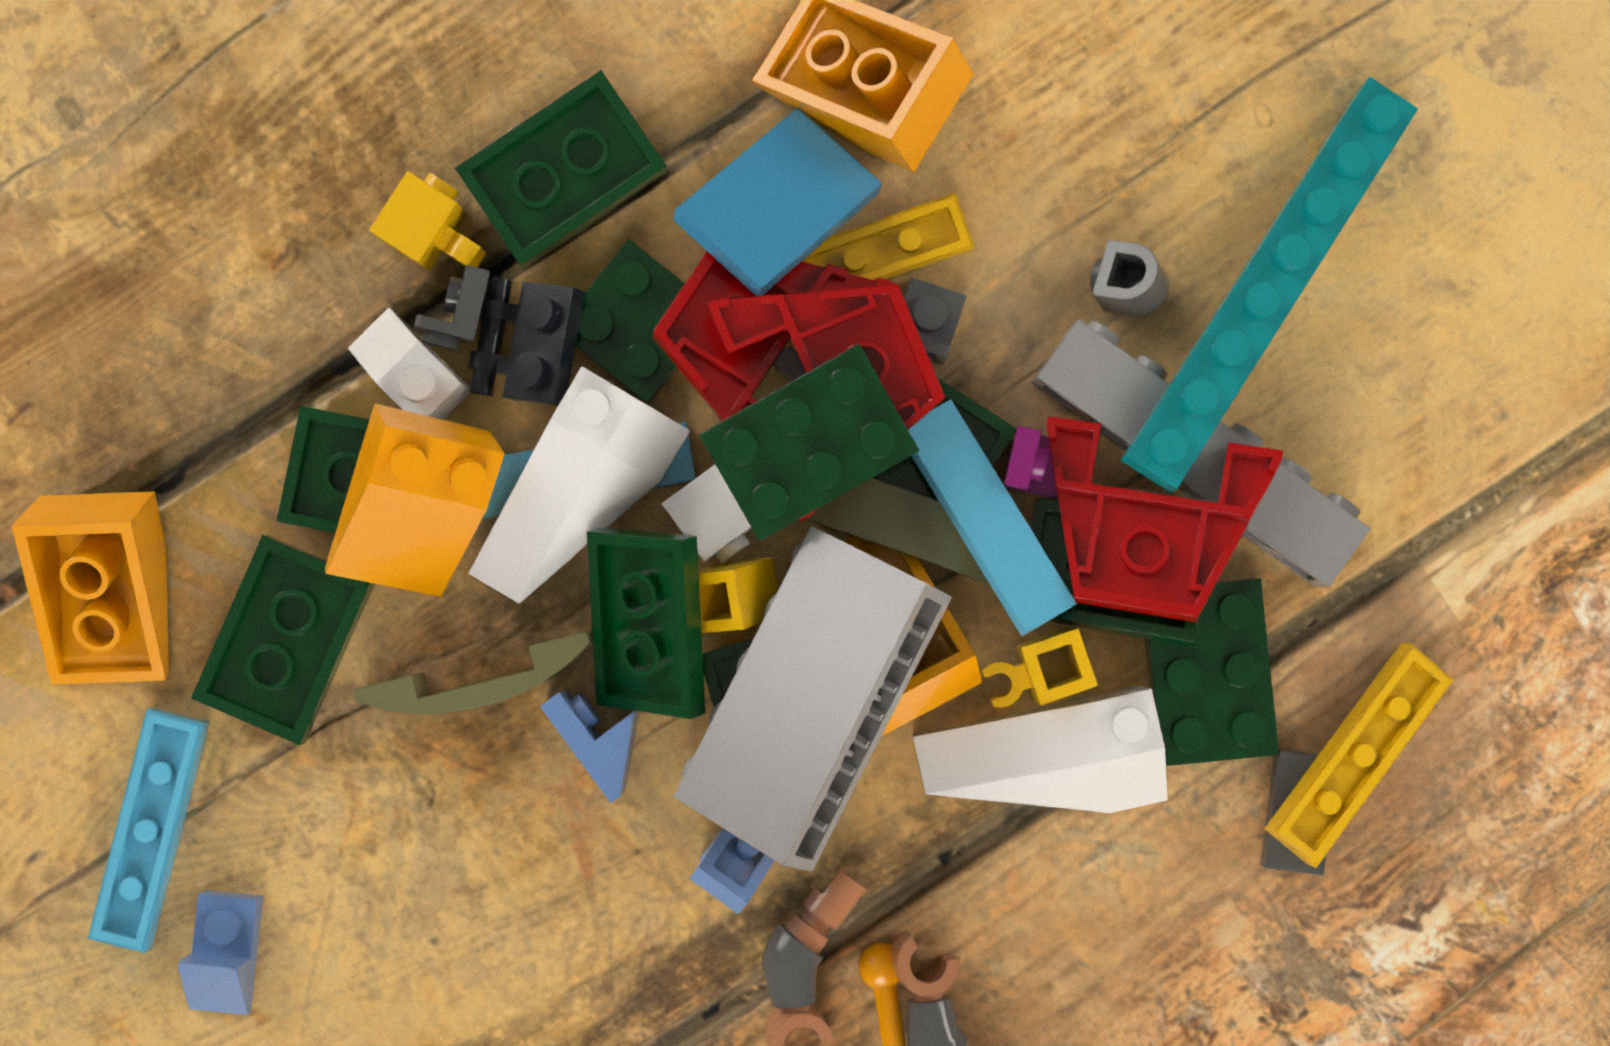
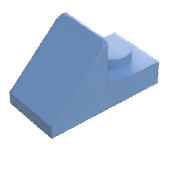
[540,689,639,803]
[689,828,775,914]
[178,890,263,1015]

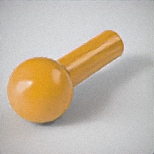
[858,942,906,1046]

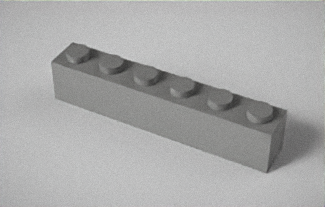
[1030,319,1371,587]

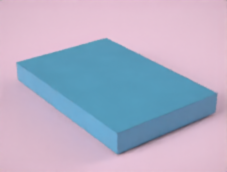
[673,108,882,297]

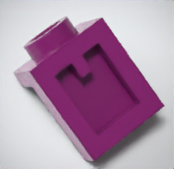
[1004,426,1058,499]

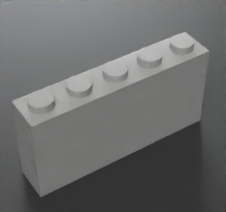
[673,526,952,872]

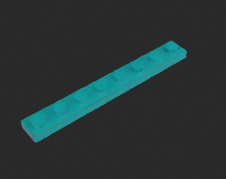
[1120,76,1418,493]

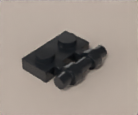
[468,277,585,407]

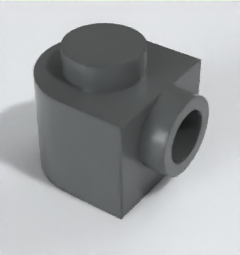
[1090,240,1169,316]

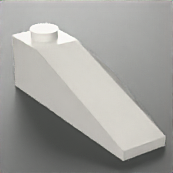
[468,367,690,603]
[912,685,1168,813]

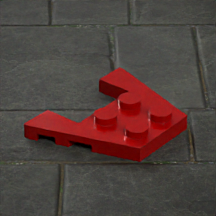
[653,252,897,421]
[707,285,945,521]
[1046,416,1283,622]

